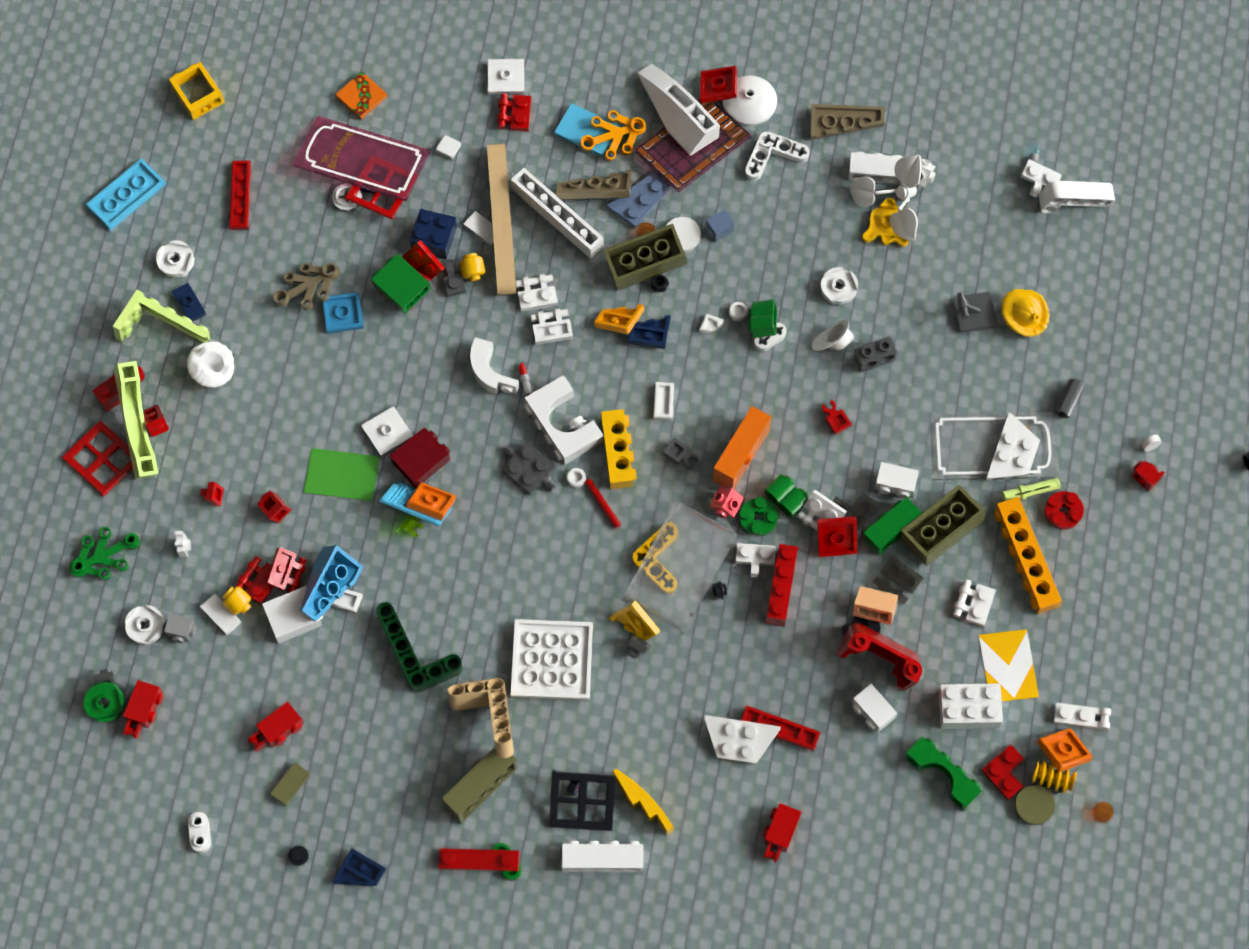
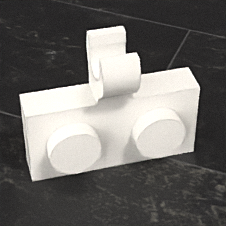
[1020,159,1062,198]
[736,543,776,578]

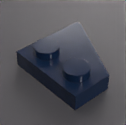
[628,315,671,349]
[332,848,387,886]

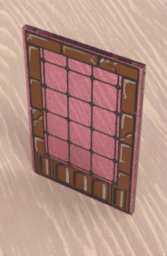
[634,99,751,193]

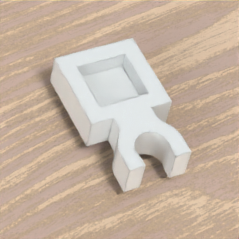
[175,531,191,558]

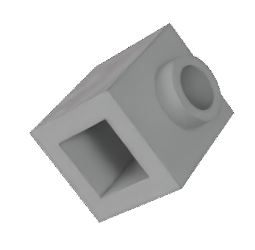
[164,613,197,643]

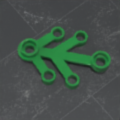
[69,527,140,581]

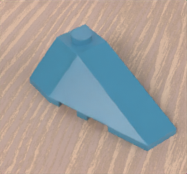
[300,545,363,621]

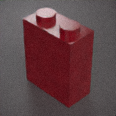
[390,427,450,489]

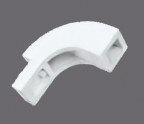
[470,337,519,395]

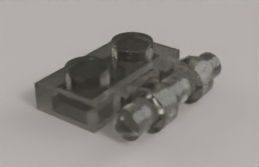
[873,555,924,605]

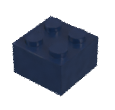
[410,209,457,259]

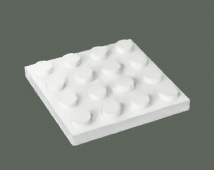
[511,619,593,700]

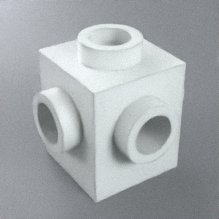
[916,159,936,187]

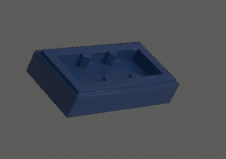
[172,283,207,322]

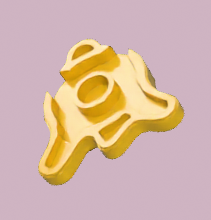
[862,198,909,247]

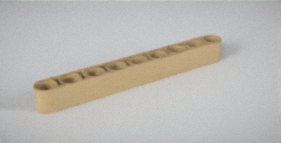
[487,143,516,295]

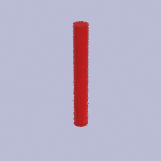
[584,479,622,529]

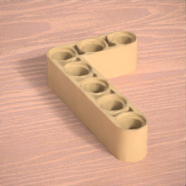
[448,678,514,758]

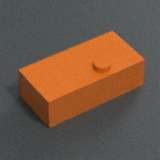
[712,406,772,489]

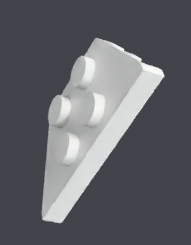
[986,413,1040,481]
[704,715,781,763]

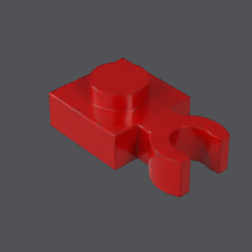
[821,400,852,436]

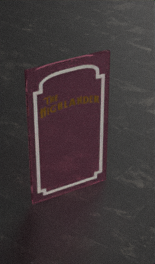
[293,116,430,202]

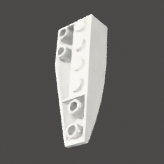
[637,64,720,156]

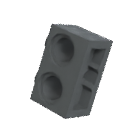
[853,336,897,373]

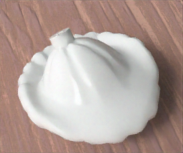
[187,341,234,388]

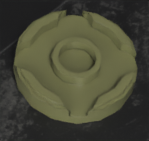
[1015,785,1055,825]

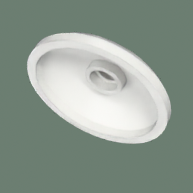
[722,76,777,126]

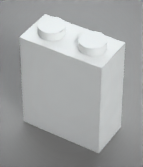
[262,586,323,644]

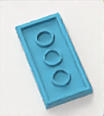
[85,158,166,231]

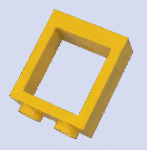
[169,62,225,120]

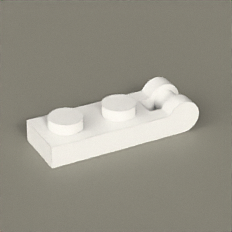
[1053,703,1111,730]

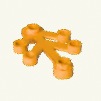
[580,110,646,161]

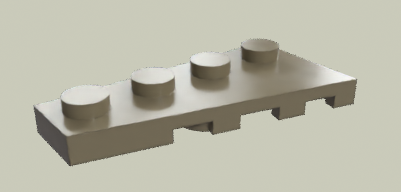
[810,104,885,140]
[556,170,633,200]

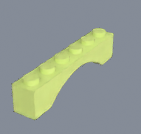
[113,361,158,480]

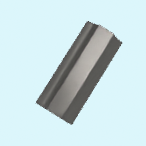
[1054,378,1084,419]

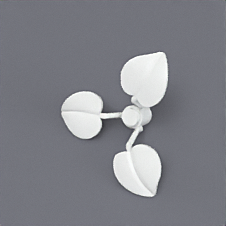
[849,155,921,240]

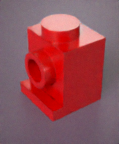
[1132,460,1165,492]
[257,490,292,523]

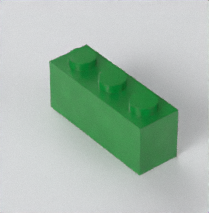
[863,497,922,556]

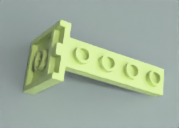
[113,290,210,343]

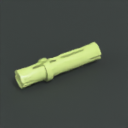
[1002,477,1061,501]

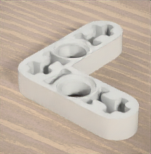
[745,132,810,181]

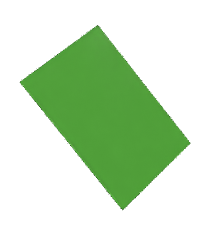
[304,448,380,501]

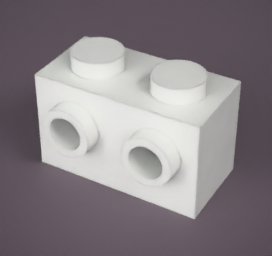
[875,462,919,499]
[852,684,898,733]

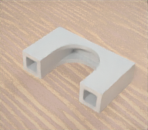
[524,375,604,464]

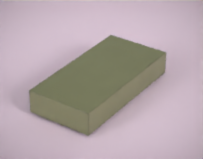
[270,762,311,807]

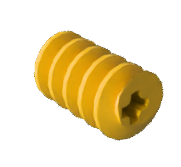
[1032,760,1077,794]

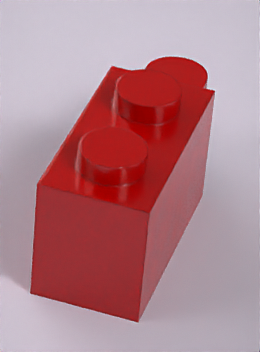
[92,366,145,412]
[123,680,164,739]
[247,701,304,752]
[762,803,802,863]

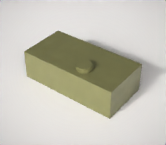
[603,224,688,290]
[901,485,985,567]
[442,747,518,824]

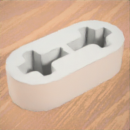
[754,323,786,352]

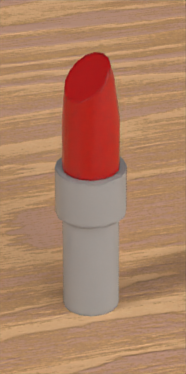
[518,362,532,396]

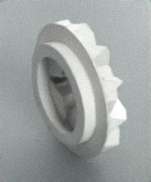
[332,183,362,212]

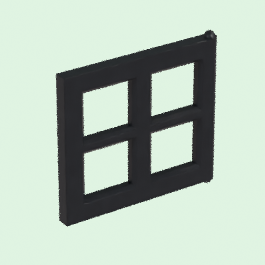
[549,770,616,831]

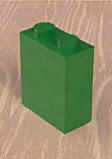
[371,254,431,314]

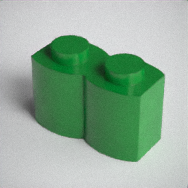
[748,299,777,338]
[764,474,808,519]

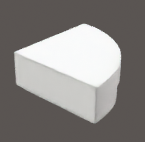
[699,313,724,333]

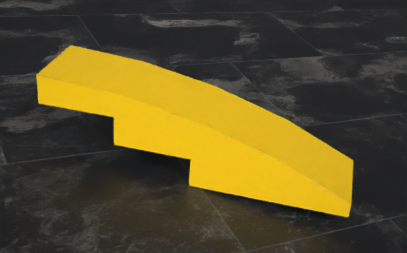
[613,768,674,835]

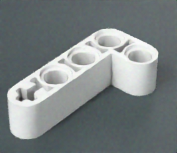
[1038,181,1115,213]

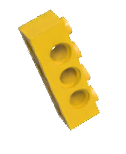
[601,409,637,489]

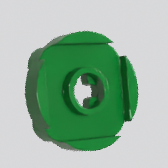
[739,497,778,536]
[83,682,124,722]

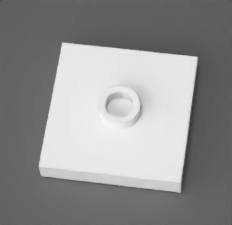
[488,59,525,95]
[361,406,413,457]

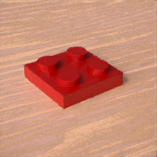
[700,65,737,103]
[817,516,858,557]

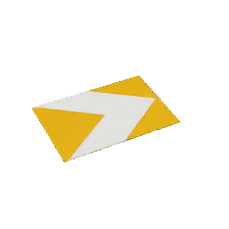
[979,629,1039,702]

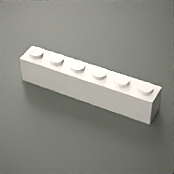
[511,168,604,259]

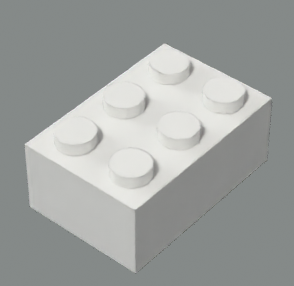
[938,684,1003,729]

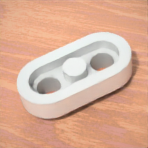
[188,812,211,853]

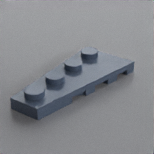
[607,163,681,229]

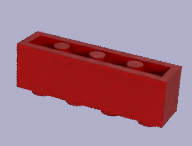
[765,543,798,627]

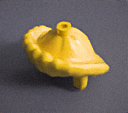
[1001,289,1050,337]

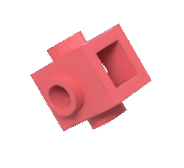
[710,487,744,518]

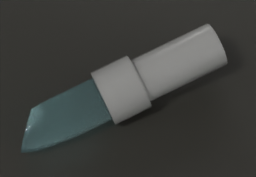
[1029,141,1041,163]

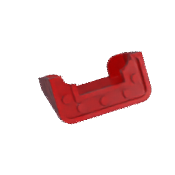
[835,623,923,691]

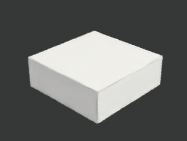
[436,135,461,160]

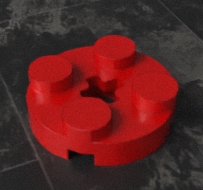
[1044,491,1084,530]

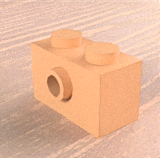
[853,586,898,625]

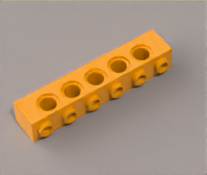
[994,497,1062,614]

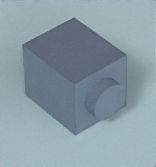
[705,209,735,242]

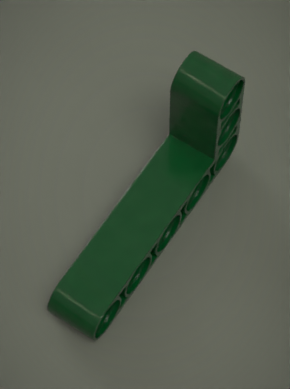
[376,602,463,693]

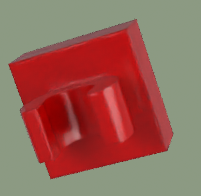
[199,482,224,507]

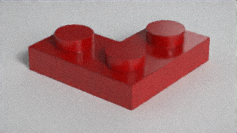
[981,745,1024,801]

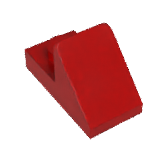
[143,404,169,437]

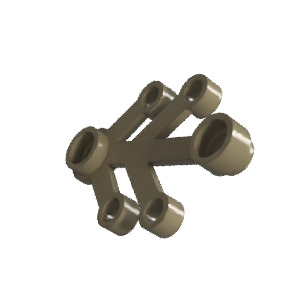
[273,263,340,311]

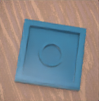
[322,292,364,334]

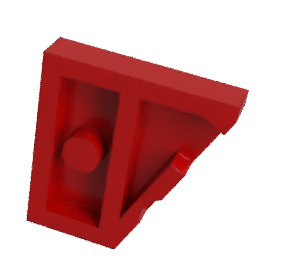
[401,240,445,280]

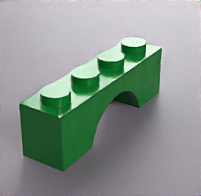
[904,736,982,811]

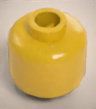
[459,253,485,282]
[222,587,251,615]

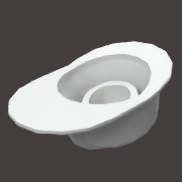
[812,319,854,351]

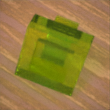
[398,515,424,537]

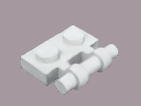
[516,274,558,312]
[531,308,573,345]
[798,490,847,530]
[953,579,996,627]

